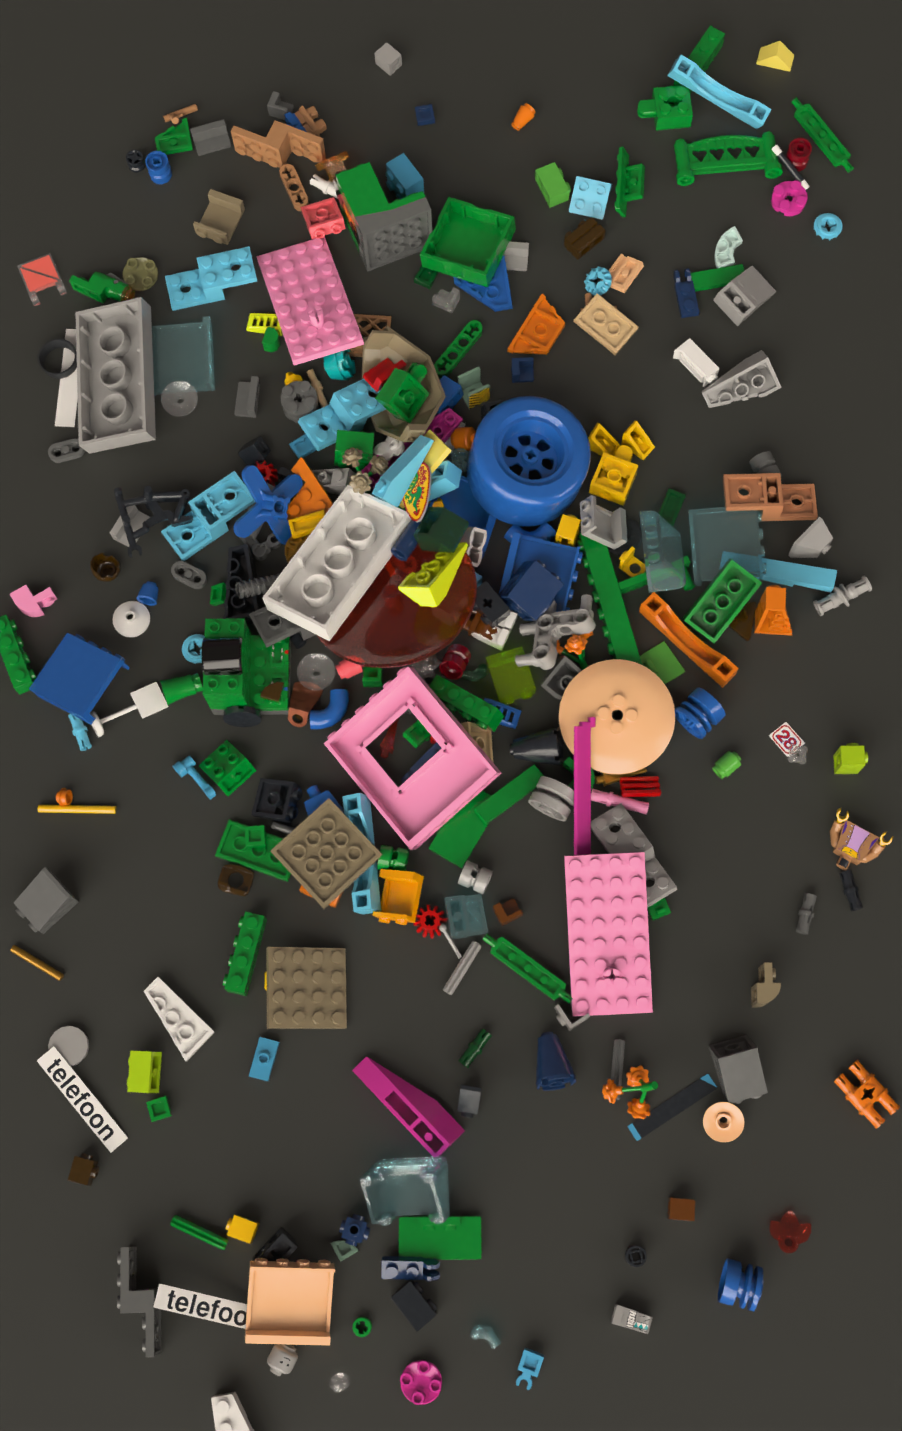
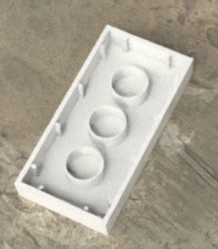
[263,485,412,641]

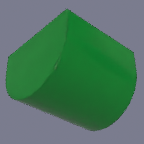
[262,327,280,352]

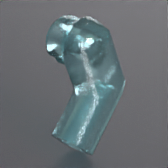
[470,1325,501,1349]

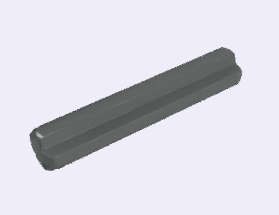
[611,1039,625,1100]

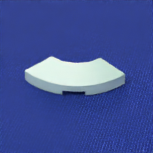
[714,226,743,268]

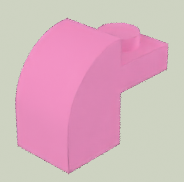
[10,585,57,617]

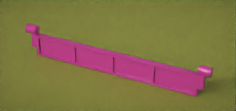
[574,717,596,855]

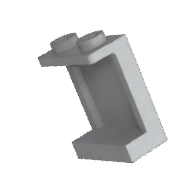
[580,495,627,550]

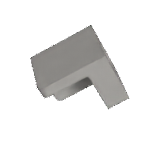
[374,43,402,76]

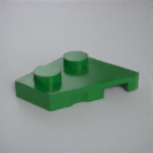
[155,118,193,155]

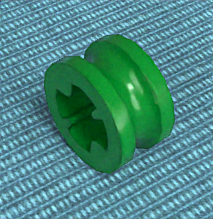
[352,1317,372,1337]

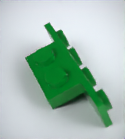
[614,147,645,217]

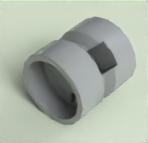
[458,861,493,894]

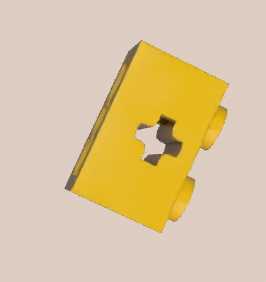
[555,514,581,547]

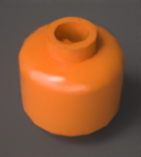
[450,427,476,451]

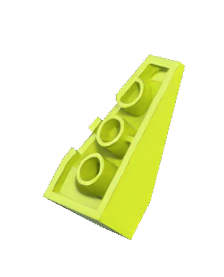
[398,542,468,607]

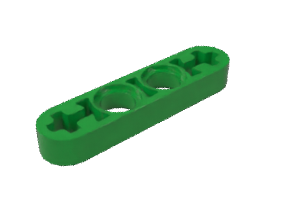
[434,320,483,379]

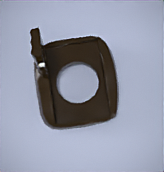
[218,864,254,896]

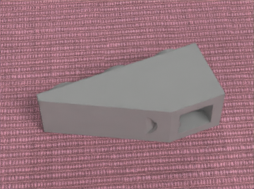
[302,468,356,495]

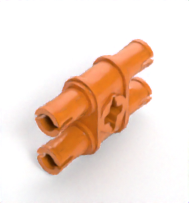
[833,1060,900,1129]

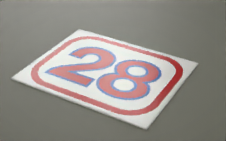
[769,722,805,757]

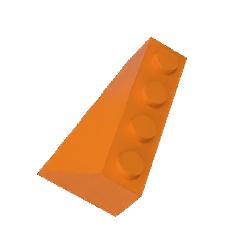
[754,585,792,636]

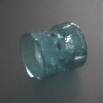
[451,448,469,472]

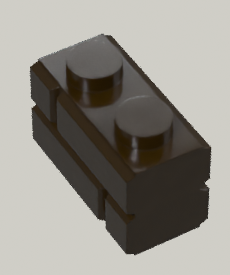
[564,217,605,260]

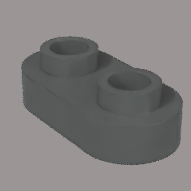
[48,438,85,463]
[171,561,207,589]

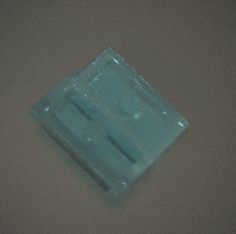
[444,894,488,939]

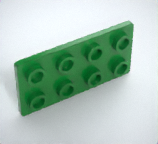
[399,1216,482,1260]

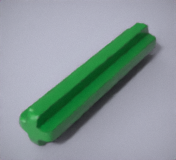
[170,1215,228,1250]

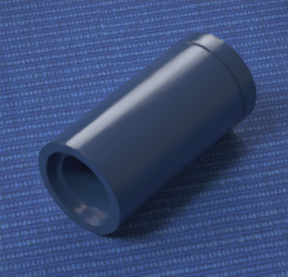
[391,520,427,561]

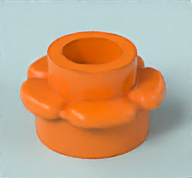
[56,788,73,806]

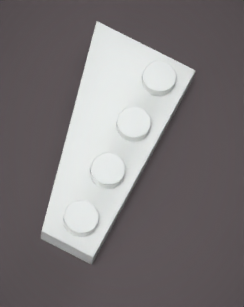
[144,977,215,1062]

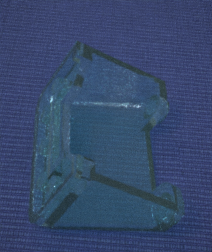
[360,1157,450,1226]

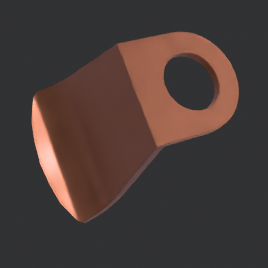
[288,682,323,727]

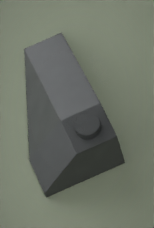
[540,656,617,717]

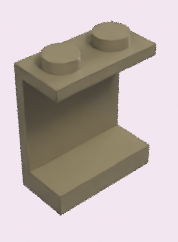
[193,189,245,245]

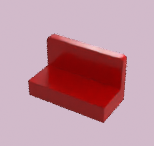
[363,358,407,392]

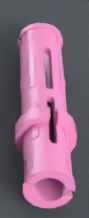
[591,788,649,815]

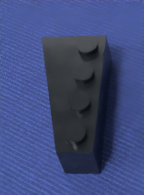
[223,544,263,624]

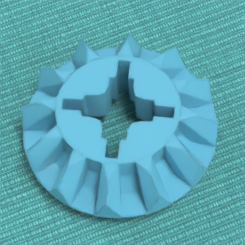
[813,213,843,241]
[584,266,612,296]
[182,634,211,664]

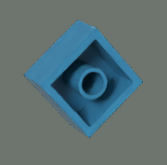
[385,153,424,199]

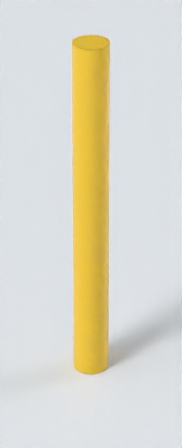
[38,805,116,814]

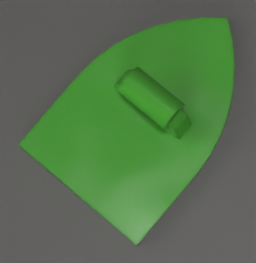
[640,641,685,684]

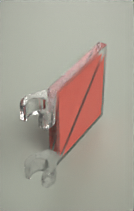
[17,253,67,306]

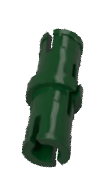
[458,1028,492,1068]

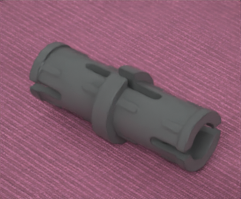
[796,893,817,935]

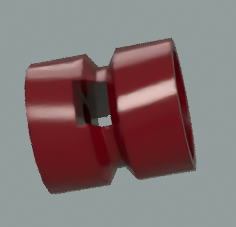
[786,138,812,172]
[439,644,471,680]

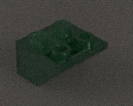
[413,507,469,553]

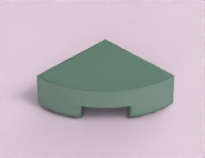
[331,1240,359,1262]

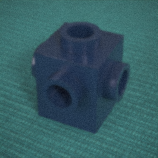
[339,1214,371,1246]

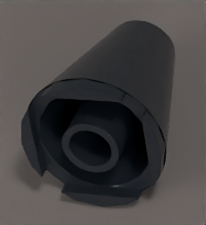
[510,727,563,765]

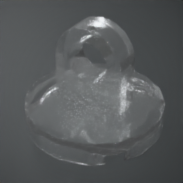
[405,654,440,686]

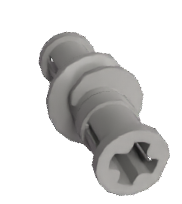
[813,575,872,616]

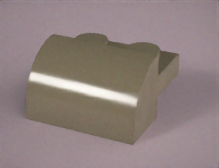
[751,962,781,1008]

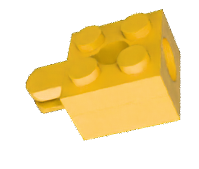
[589,445,638,506]

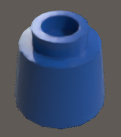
[136,581,159,606]

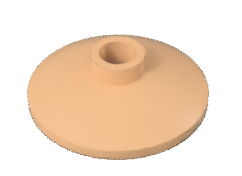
[703,1102,744,1142]

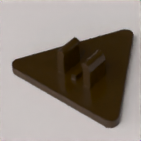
[729,602,757,641]

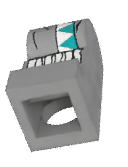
[610,1304,653,1334]

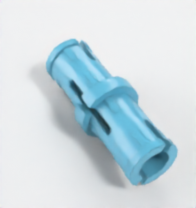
[68,714,92,751]

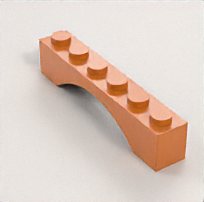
[639,592,739,688]

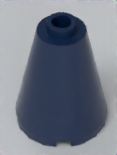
[536,1032,576,1091]

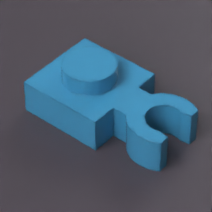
[516,1348,545,1390]

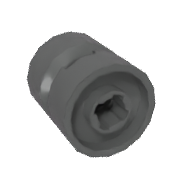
[749,451,782,476]

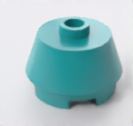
[324,349,356,380]

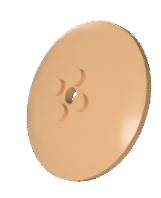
[559,659,675,775]

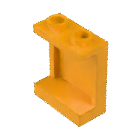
[372,869,424,925]

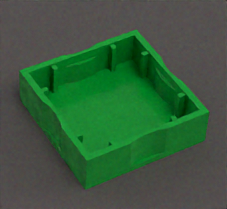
[420,197,516,287]

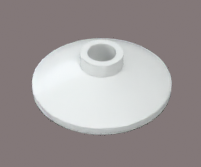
[113,601,150,637]

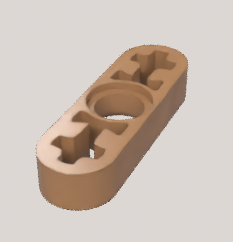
[279,164,309,211]

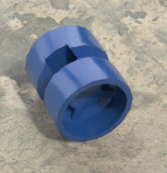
[145,151,172,184]

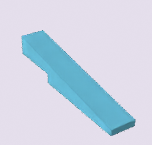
[719,552,837,593]

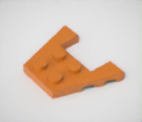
[286,457,334,520]

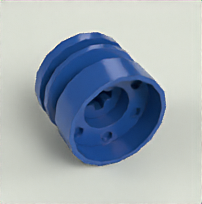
[675,687,726,739]
[718,1258,764,1311]

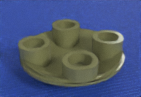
[122,257,158,291]

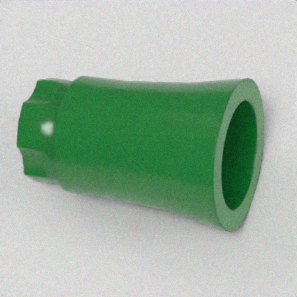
[160,673,203,705]

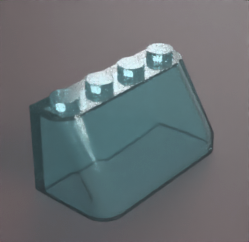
[639,510,686,593]

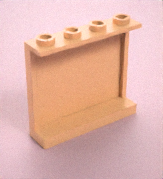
[245,1258,335,1345]

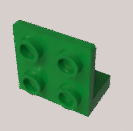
[199,740,256,796]

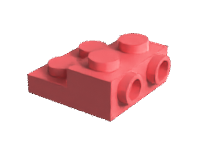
[301,197,346,239]

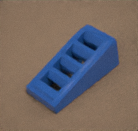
[484,698,521,729]

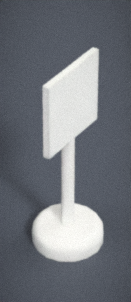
[90,682,169,737]

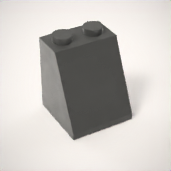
[14,867,79,934]
[709,1035,768,1104]

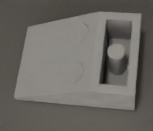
[713,266,776,326]

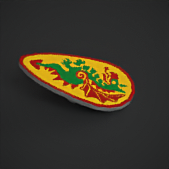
[403,462,432,523]

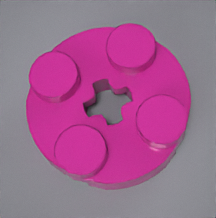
[771,180,808,216]

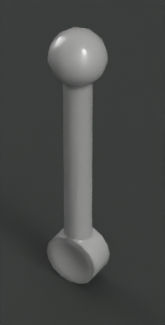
[439,924,462,959]

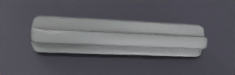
[443,941,481,995]

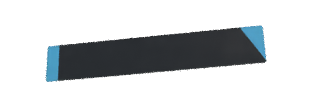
[628,1074,717,1141]

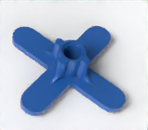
[234,465,303,545]

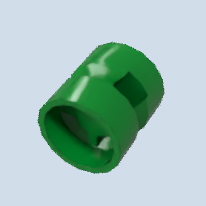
[377,844,409,871]

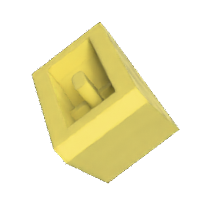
[756,41,794,72]

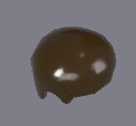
[90,553,121,582]

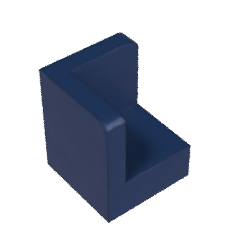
[511,357,534,383]

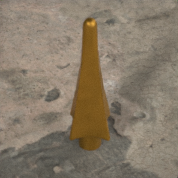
[595,768,647,787]

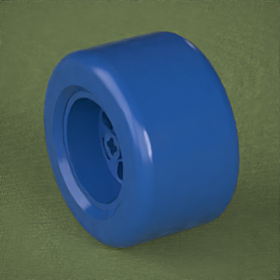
[466,396,591,527]

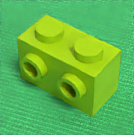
[833,743,868,774]
[127,1051,162,1093]

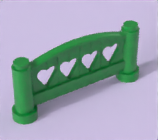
[674,131,783,186]

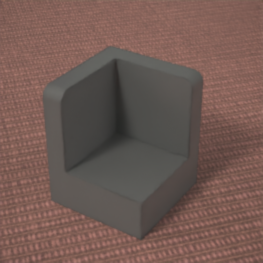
[267,91,294,120]

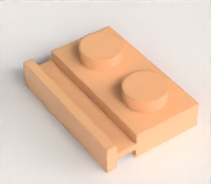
[602,253,644,293]

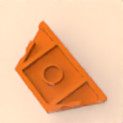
[507,294,565,355]

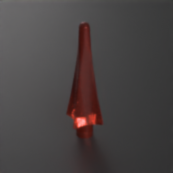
[380,718,399,758]

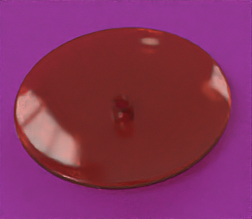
[316,522,477,668]

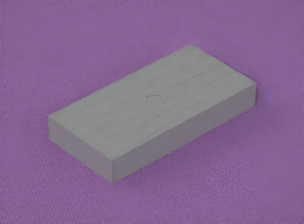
[76,297,156,454]

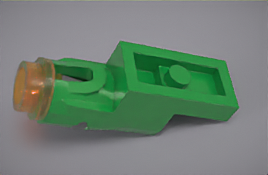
[69,272,135,304]

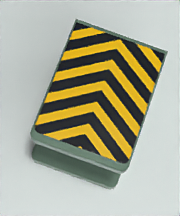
[458,367,490,409]

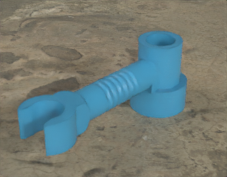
[172,756,216,800]

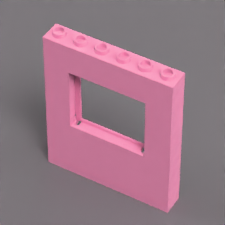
[324,667,501,850]

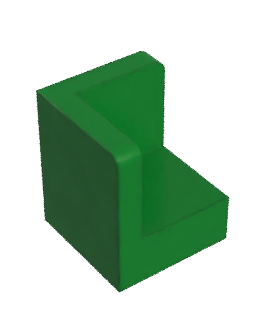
[362,663,383,687]

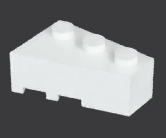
[211,1392,254,1431]

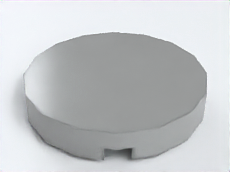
[48,1026,89,1066]

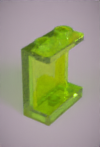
[486,646,536,705]

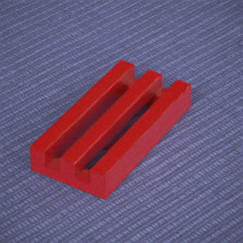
[619,776,661,797]

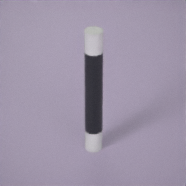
[772,145,810,190]

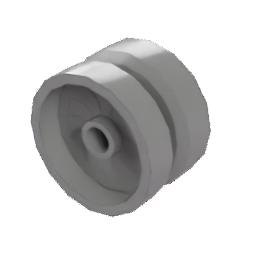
[528,776,574,821]

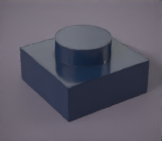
[415,104,435,126]

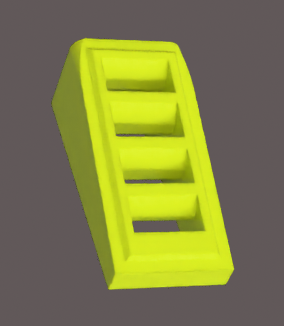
[246,313,283,336]

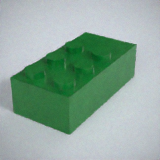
[683,558,762,644]

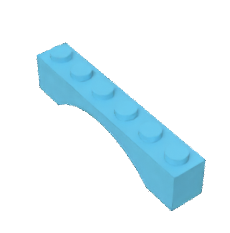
[667,55,771,129]
[342,793,381,914]

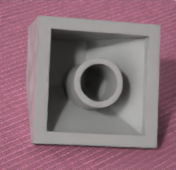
[788,517,833,558]

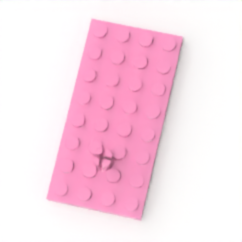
[256,237,364,365]
[564,852,653,1016]

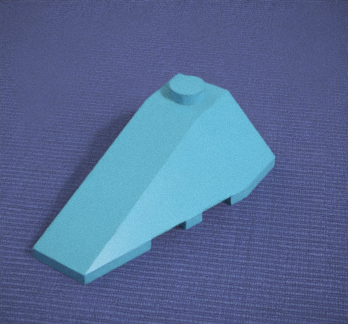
[372,435,434,507]

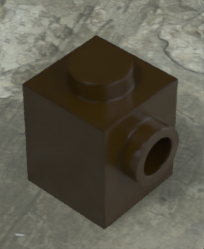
[67,1153,99,1186]

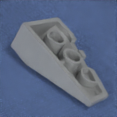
[701,350,782,408]

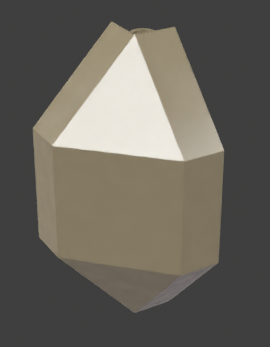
[362,325,446,442]

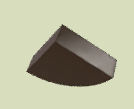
[260,682,284,702]

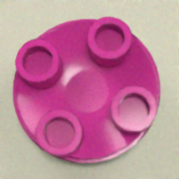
[400,1360,442,1405]

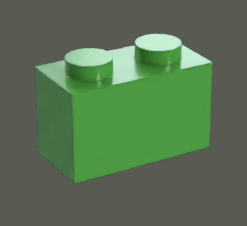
[535,162,571,208]

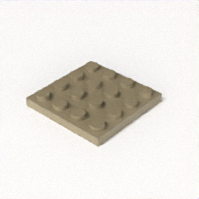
[271,798,382,909]
[266,947,347,1029]

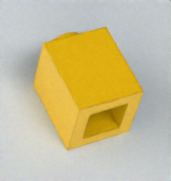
[226,1215,260,1244]

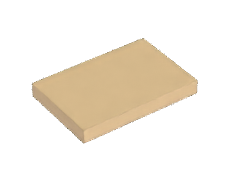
[574,293,639,355]

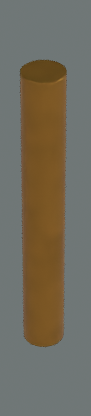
[10,945,64,981]

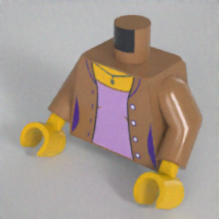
[830,808,893,870]

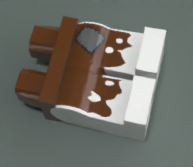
[460,604,517,651]

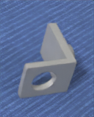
[554,1004,590,1031]

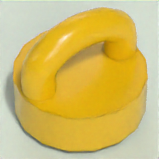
[284,372,303,386]

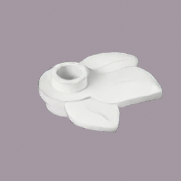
[373,436,405,461]

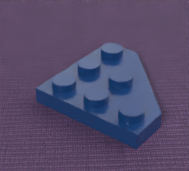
[453,256,513,312]

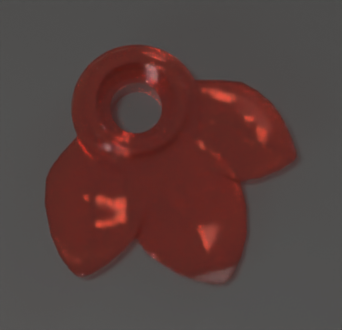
[770,1210,811,1253]

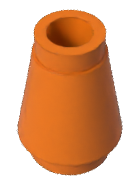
[511,103,536,131]

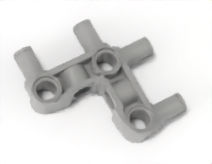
[515,594,596,670]

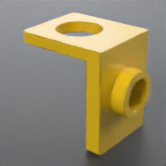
[619,546,648,578]

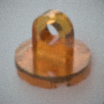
[315,151,350,185]

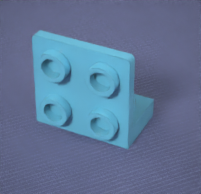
[569,176,612,220]

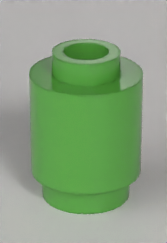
[712,751,741,779]

